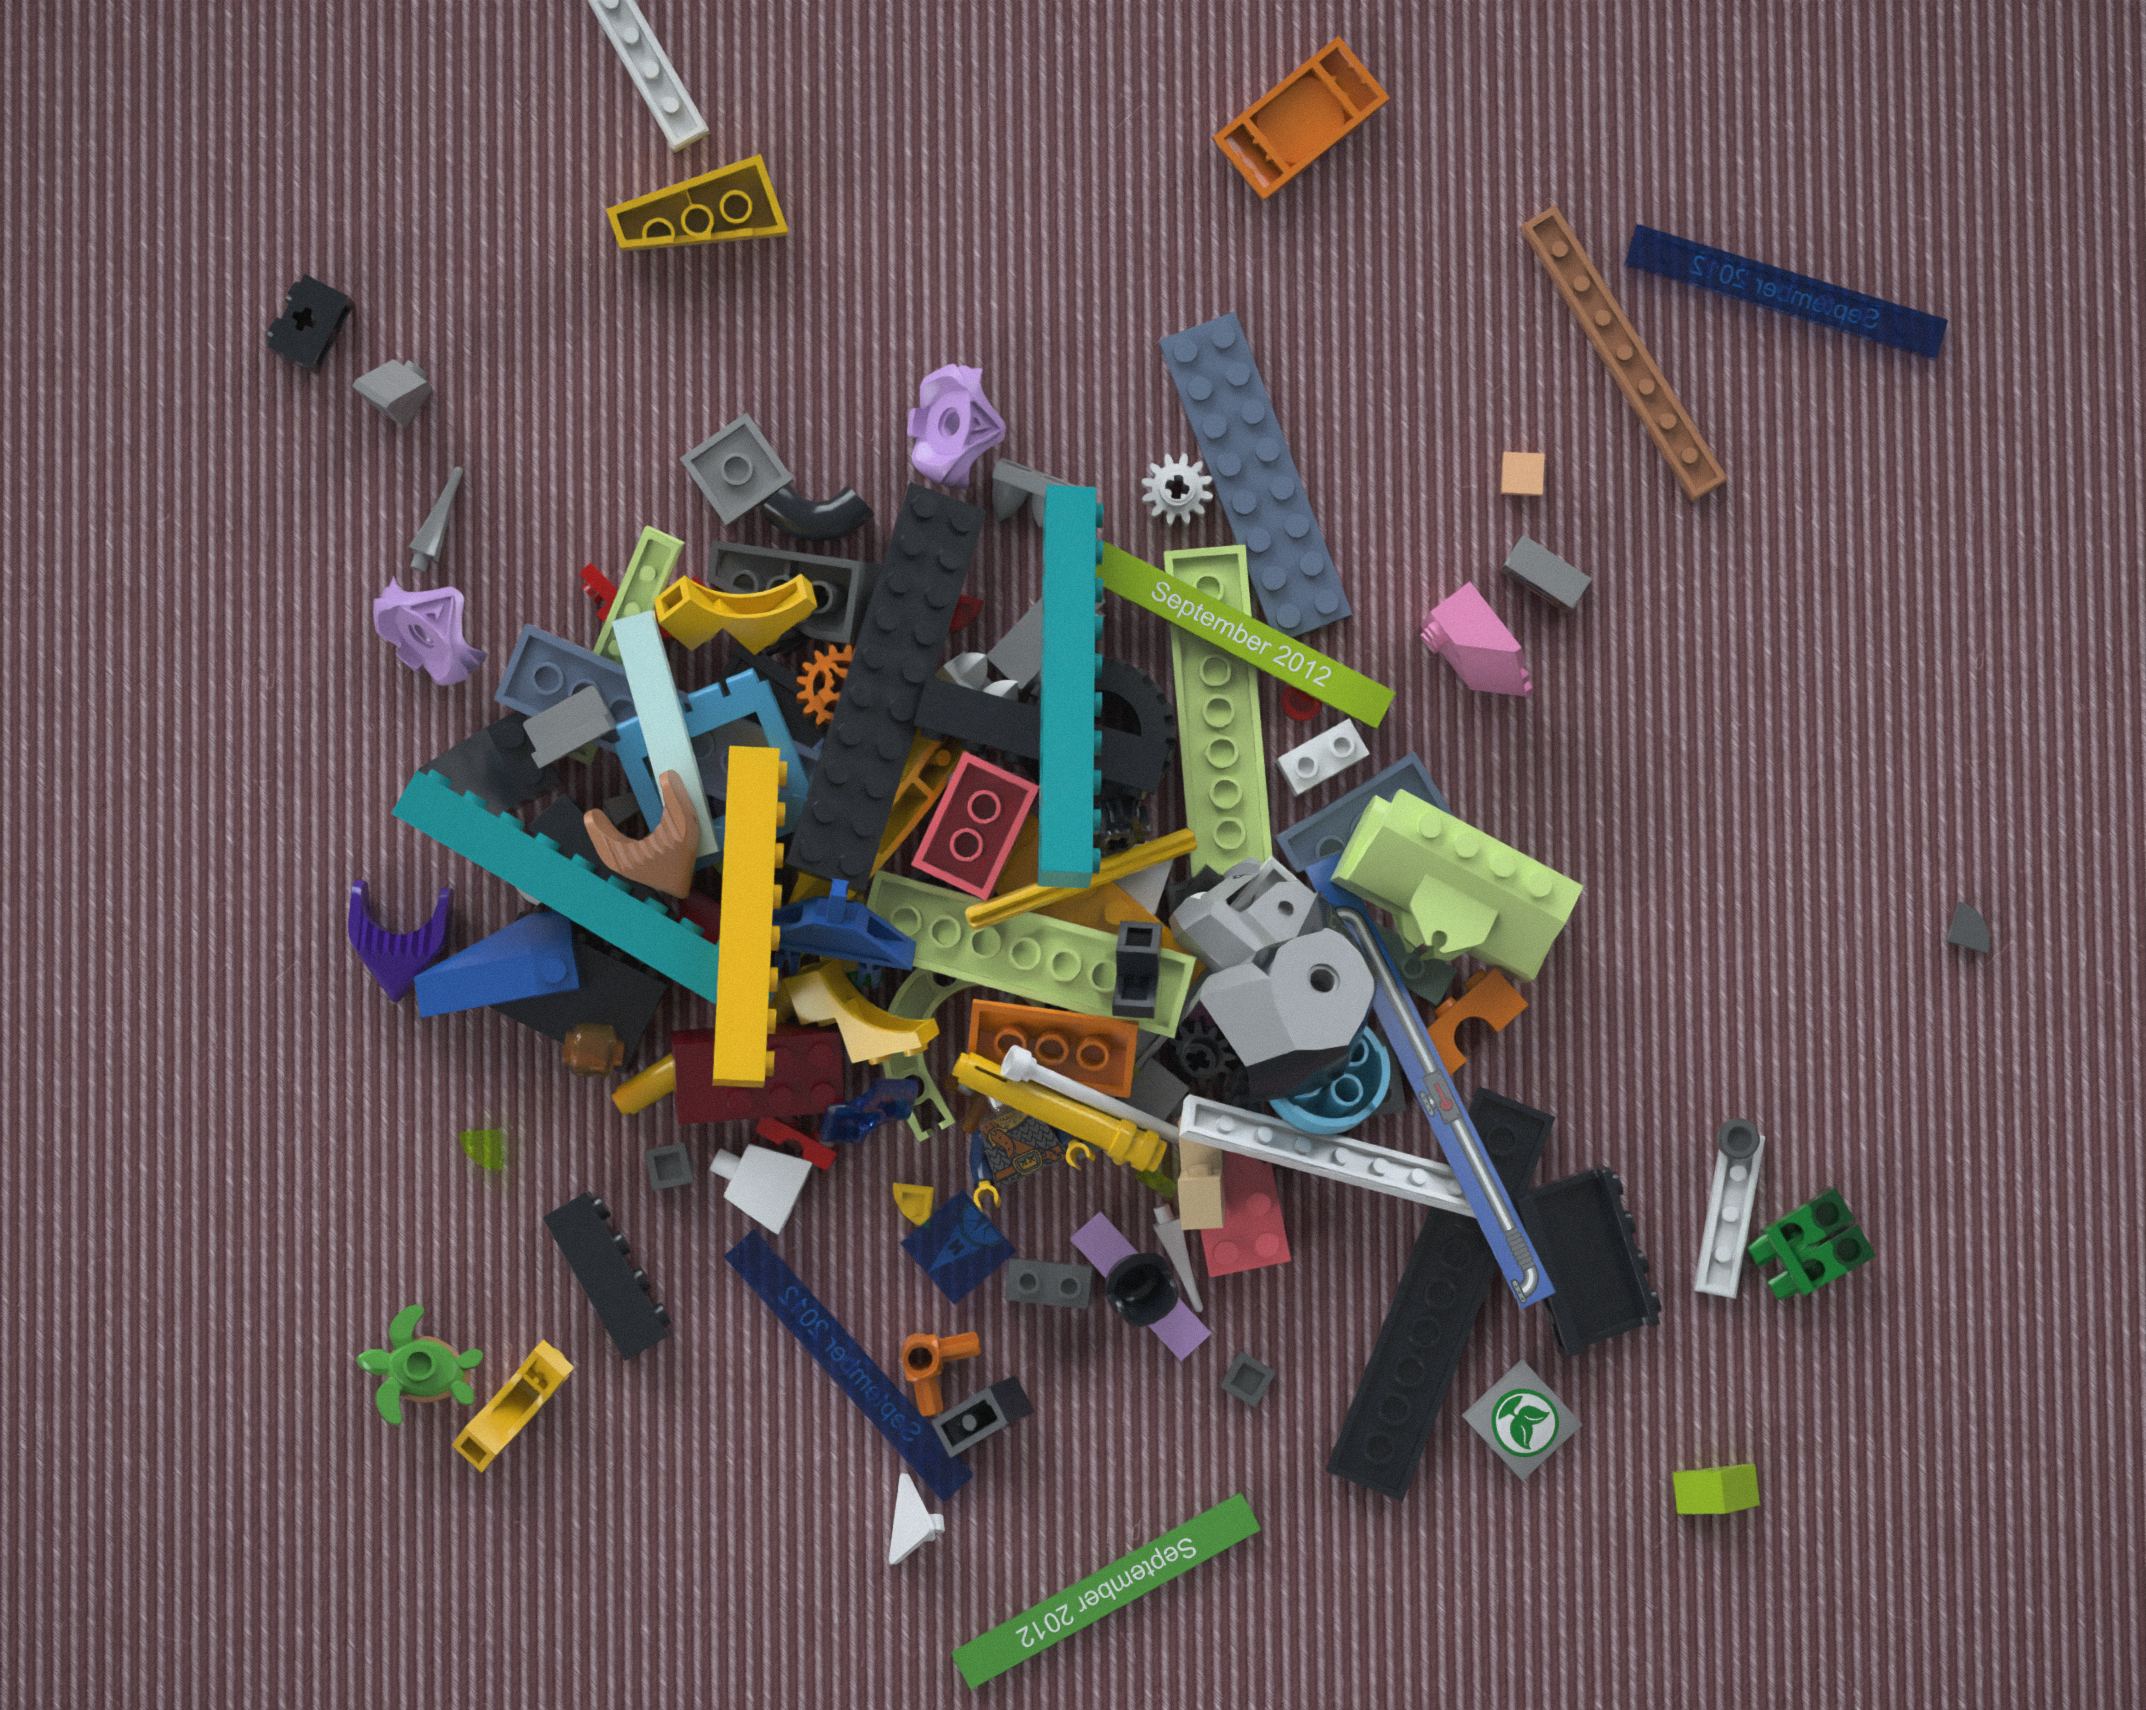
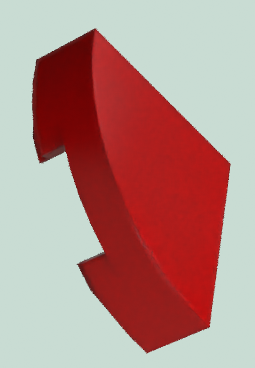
[948,595,984,633]

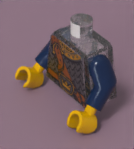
[969,1095,1096,1212]

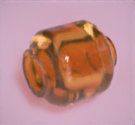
[562,1023,624,1078]

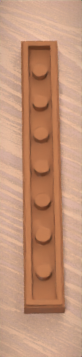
[1519,205,1729,502]

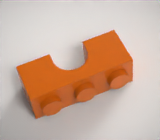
[1426,968,1529,1076]

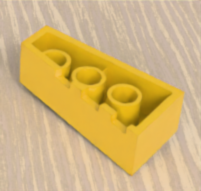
[606,154,789,252]

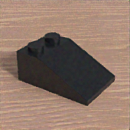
[419,711,566,818]

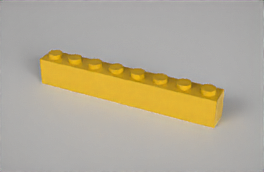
[713,746,787,1088]

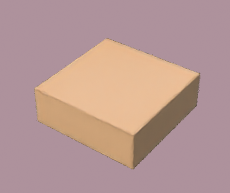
[1501,452,1545,496]

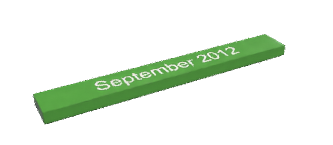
[951,1492,1261,1690]

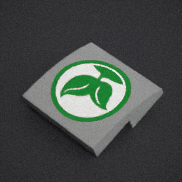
[1462,1359,1583,1481]

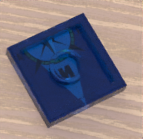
[900,1188,1017,1305]

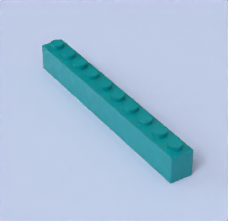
[1038,485,1104,888]
[391,769,781,1006]

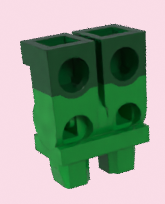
[1746,1186,1876,1300]

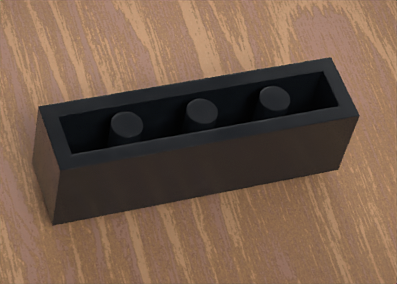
[542,1191,673,1361]

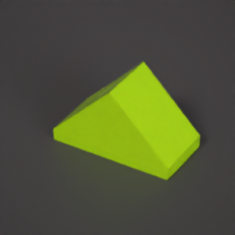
[1672,1463,1760,1514]

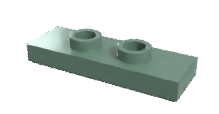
[1373,921,1458,1006]

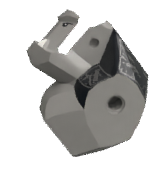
[1169,857,1378,1103]

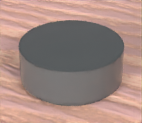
[1716,1118,1760,1159]

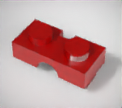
[753,1116,841,1180]

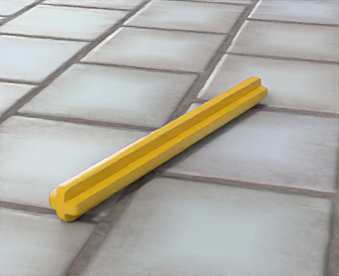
[965,828,1197,930]

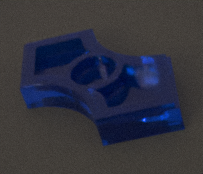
[820,1078,918,1143]

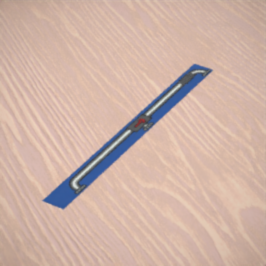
[1305,853,1556,1309]

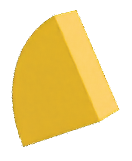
[893,1182,934,1228]

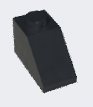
[931,1375,1035,1458]

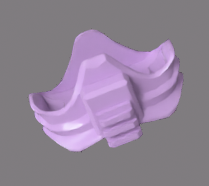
[907,364,1006,489]
[373,576,487,686]

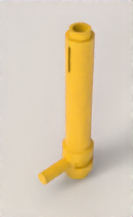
[611,976,798,1116]
[952,1052,1167,1172]

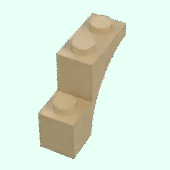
[1178,1097,1226,1230]

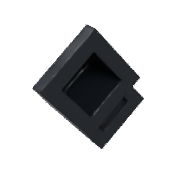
[1112,921,1162,1019]

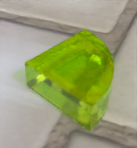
[458,1128,504,1170]
[1135,1169,1178,1199]

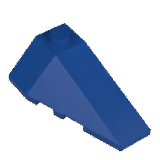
[414,910,585,1018]

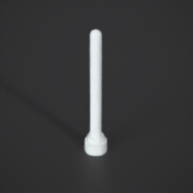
[1001,1045,1179,1144]

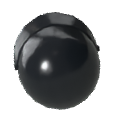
[1104,1253,1179,1327]

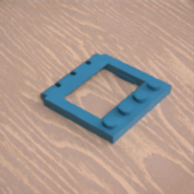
[613,668,810,872]

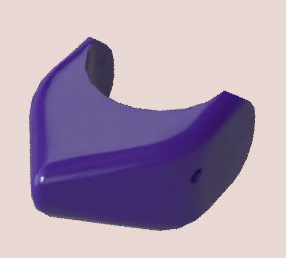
[348,880,454,1002]

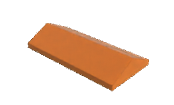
[968,999,1139,1098]

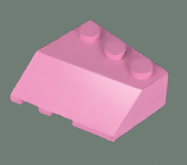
[1420,581,1534,697]

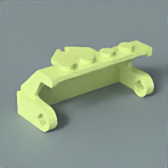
[1330,789,1584,983]

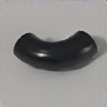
[759,484,875,542]

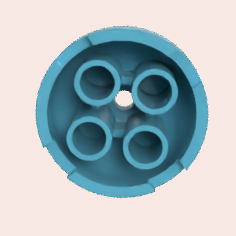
[1269,1022,1390,1135]

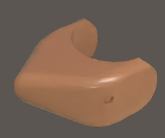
[584,769,700,899]

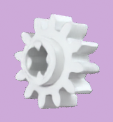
[1141,453,1213,526]

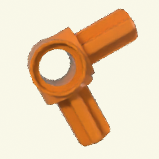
[901,1331,981,1416]

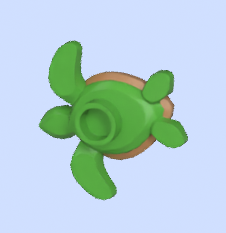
[356,1305,483,1426]

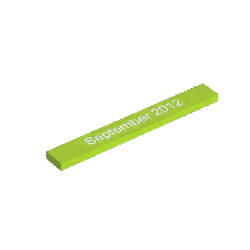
[1095,541,1396,730]

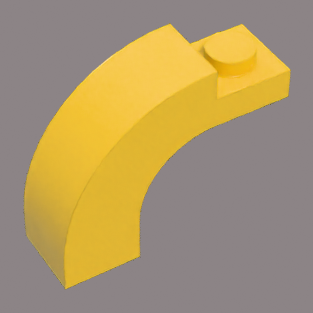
[452,1339,574,1473]

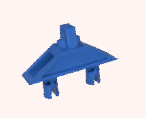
[772,879,916,989]

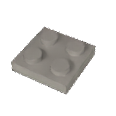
[680,412,794,527]

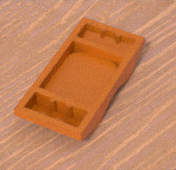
[1212,36,1390,202]

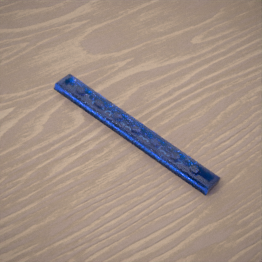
[1623,224,1948,361]
[723,1228,975,1502]

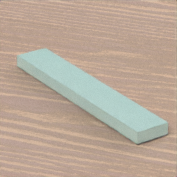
[611,610,721,858]

